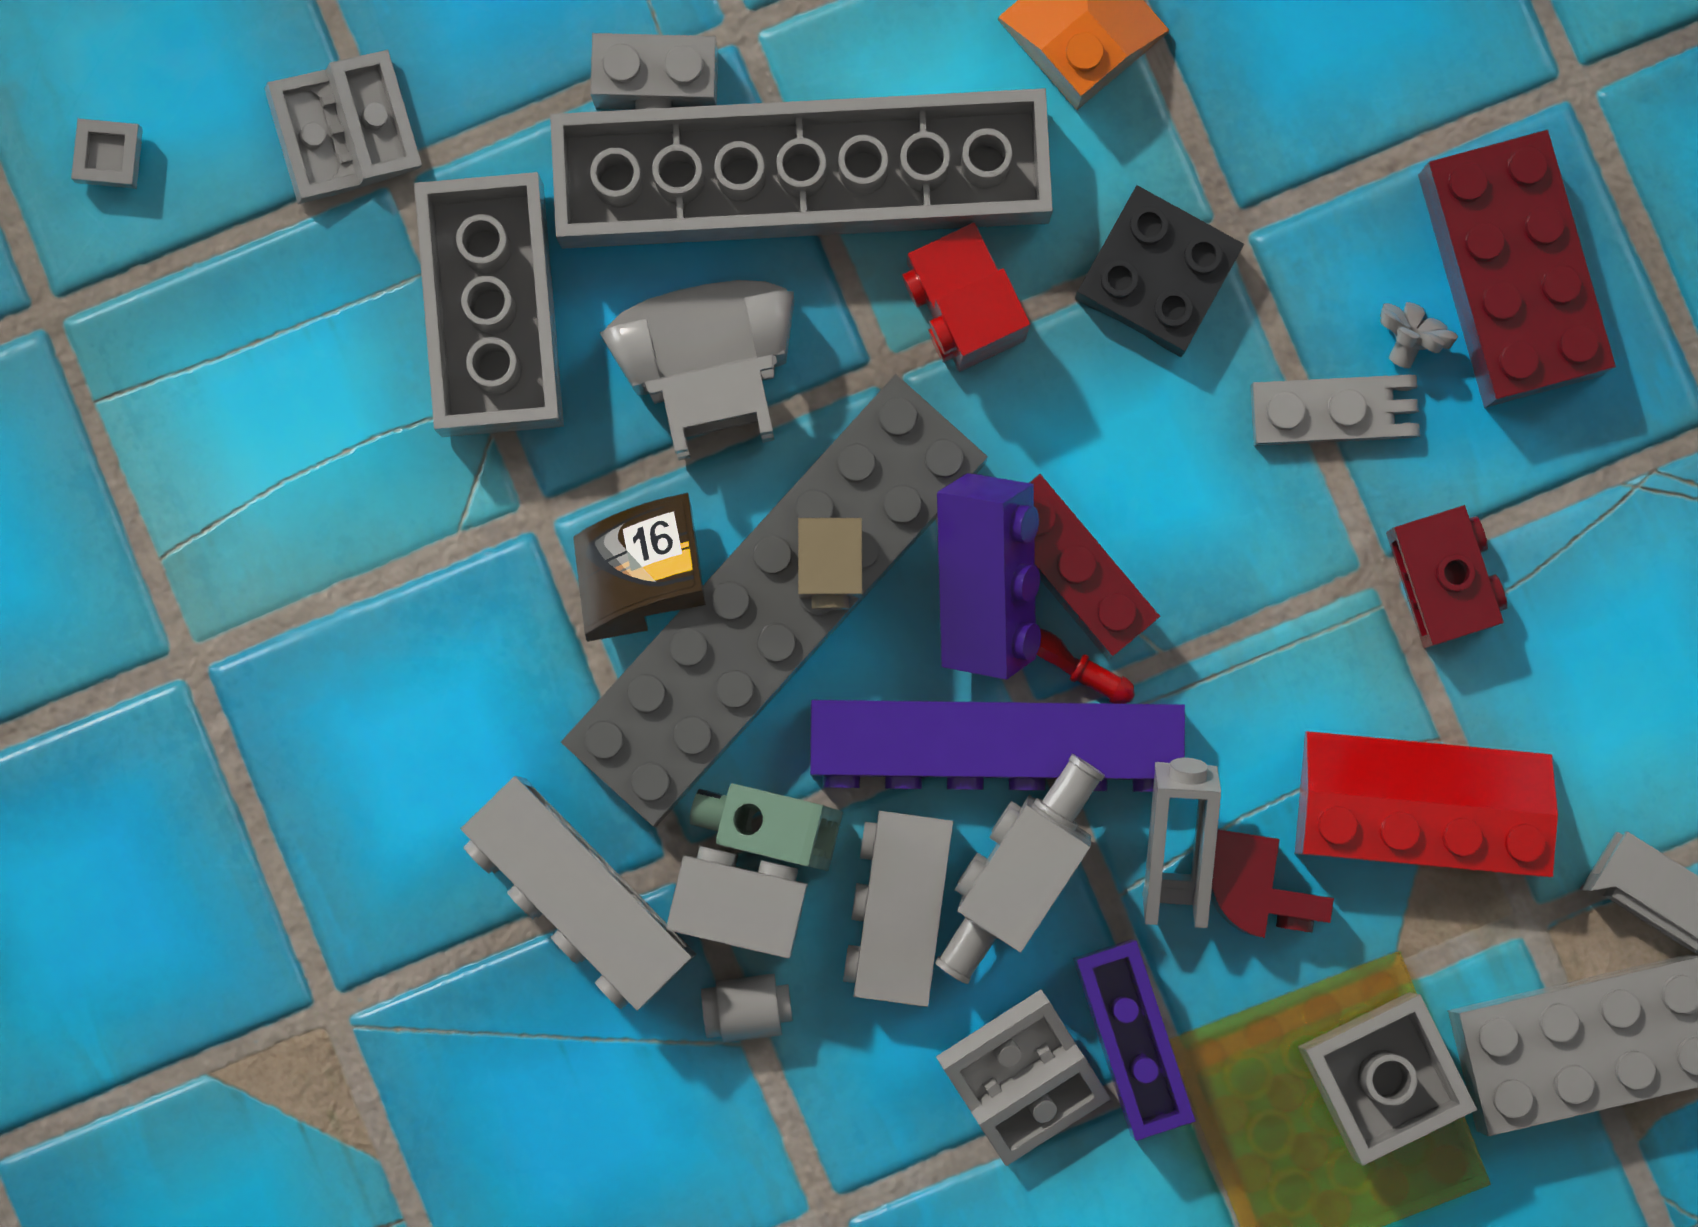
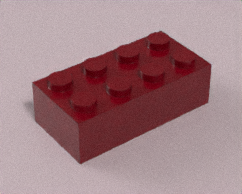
[1418,130,1616,408]

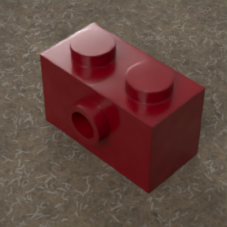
[1386,505,1507,649]

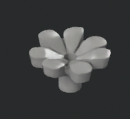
[1380,302,1458,368]

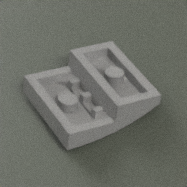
[264,50,422,204]

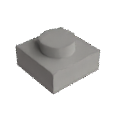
[71,118,143,189]

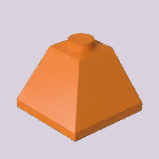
[998,0,1169,110]

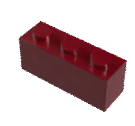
[1029,474,1161,660]

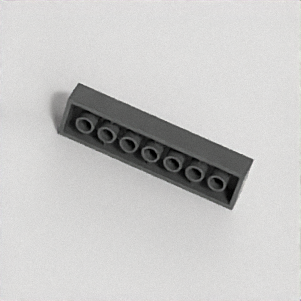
[561,374,988,827]

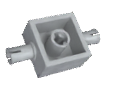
[935,754,1105,984]

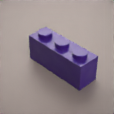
[937,473,1041,680]
[1073,939,1196,1141]

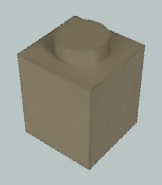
[798,518,862,610]

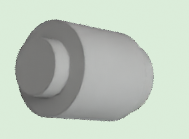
[701,974,793,1043]

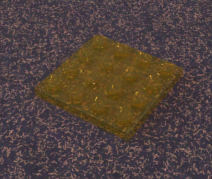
[1169,950,1491,1227]

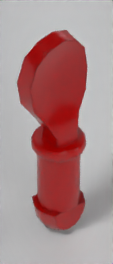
[1037,628,1135,704]

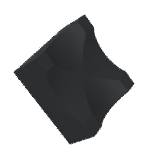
[1075,185,1244,357]

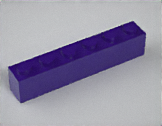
[810,700,1185,792]

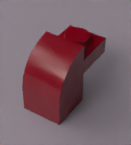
[1211,829,1334,938]

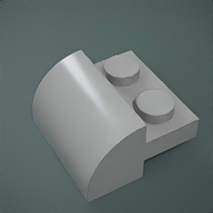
[936,989,1110,1166]

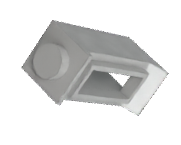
[1142,758,1221,928]
[1580,832,1698,955]

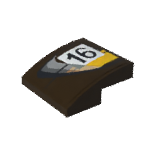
[573,493,706,642]

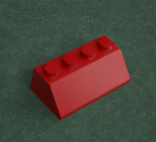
[1295,731,1558,877]

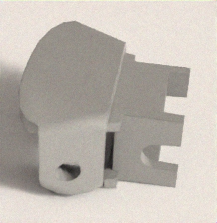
[600,280,795,461]

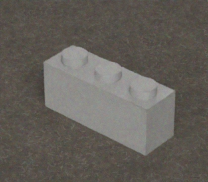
[843,811,953,1007]

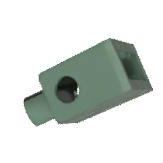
[690,783,843,871]

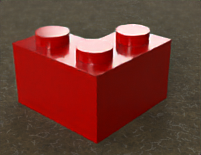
[901,222,1031,372]

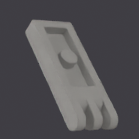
[1250,375,1420,446]

